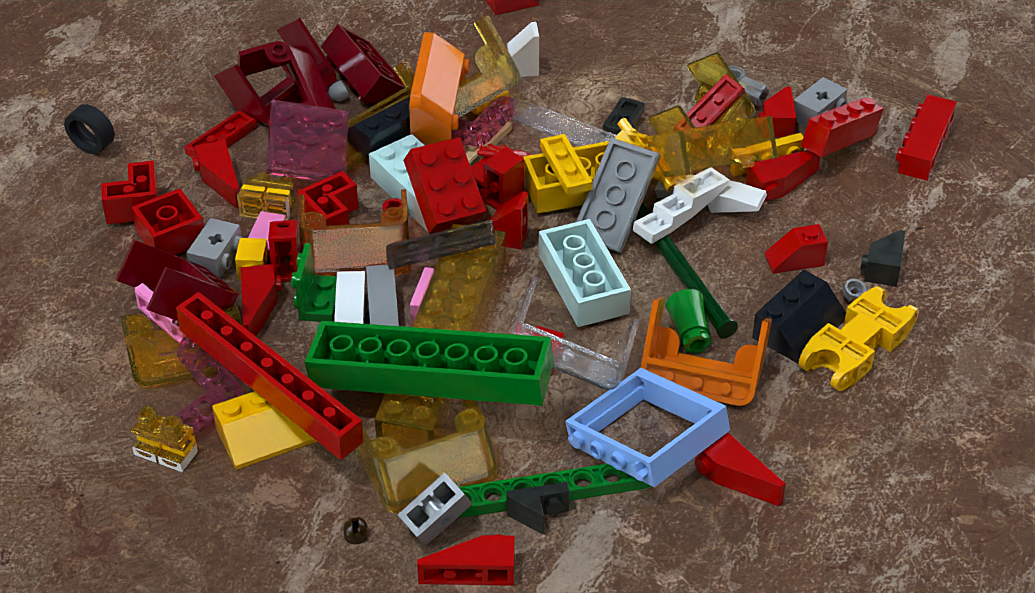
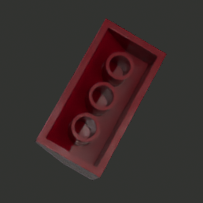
[321,24,411,107]

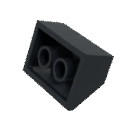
[340,96,410,159]
[752,269,846,364]

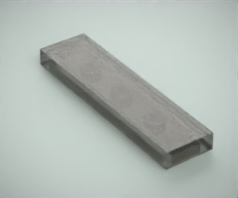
[386,220,496,270]

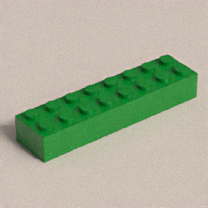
[304,321,554,406]

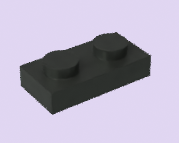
[602,97,645,137]

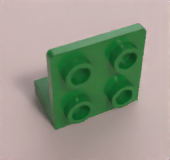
[291,243,337,322]

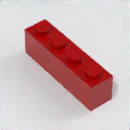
[895,94,957,181]
[801,97,884,157]

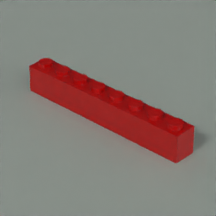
[176,292,363,460]

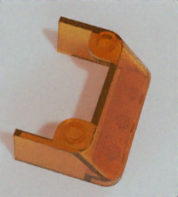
[299,189,411,278]

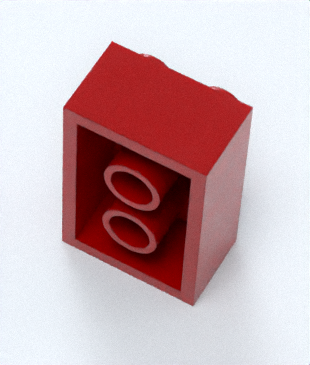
[403,137,486,234]

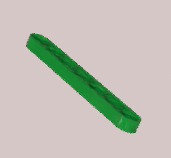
[458,464,651,518]

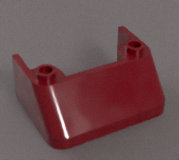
[214,18,336,127]
[238,41,341,155]
[115,239,239,326]

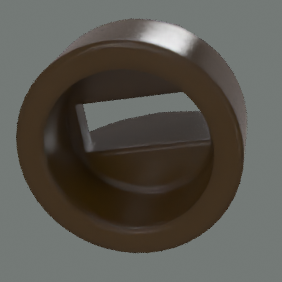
[343,517,369,544]

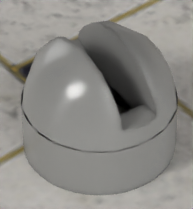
[328,80,349,102]
[842,279,867,303]

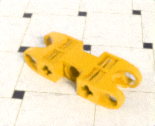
[798,286,919,391]

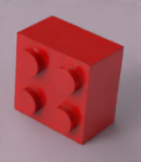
[131,188,204,255]

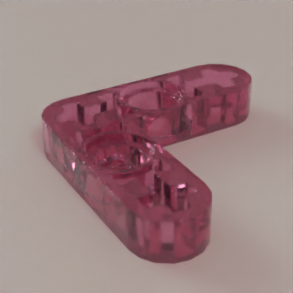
[452,96,516,146]
[169,337,243,441]

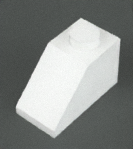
[503,22,539,78]

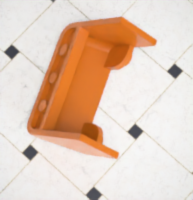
[409,32,470,145]
[640,297,772,406]

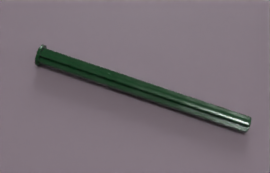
[636,201,738,338]

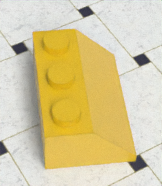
[212,391,317,470]

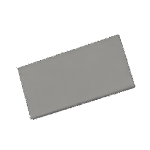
[576,138,661,254]

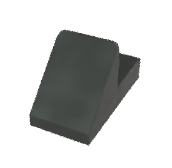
[506,482,570,534]

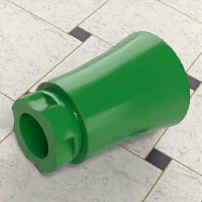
[665,289,711,354]

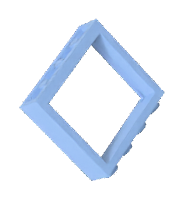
[565,368,730,487]

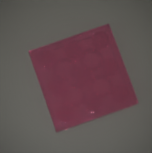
[266,100,348,181]

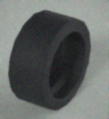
[64,104,115,154]

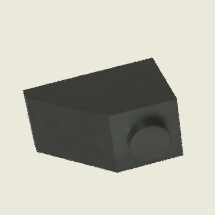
[860,230,905,287]

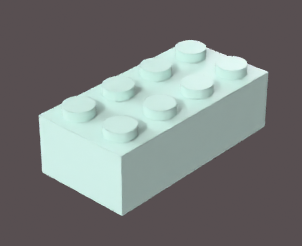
[369,134,428,232]
[539,219,631,327]

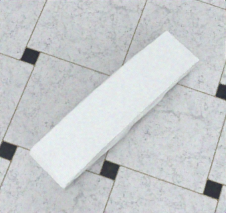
[633,167,730,244]
[654,174,767,213]
[335,271,366,324]

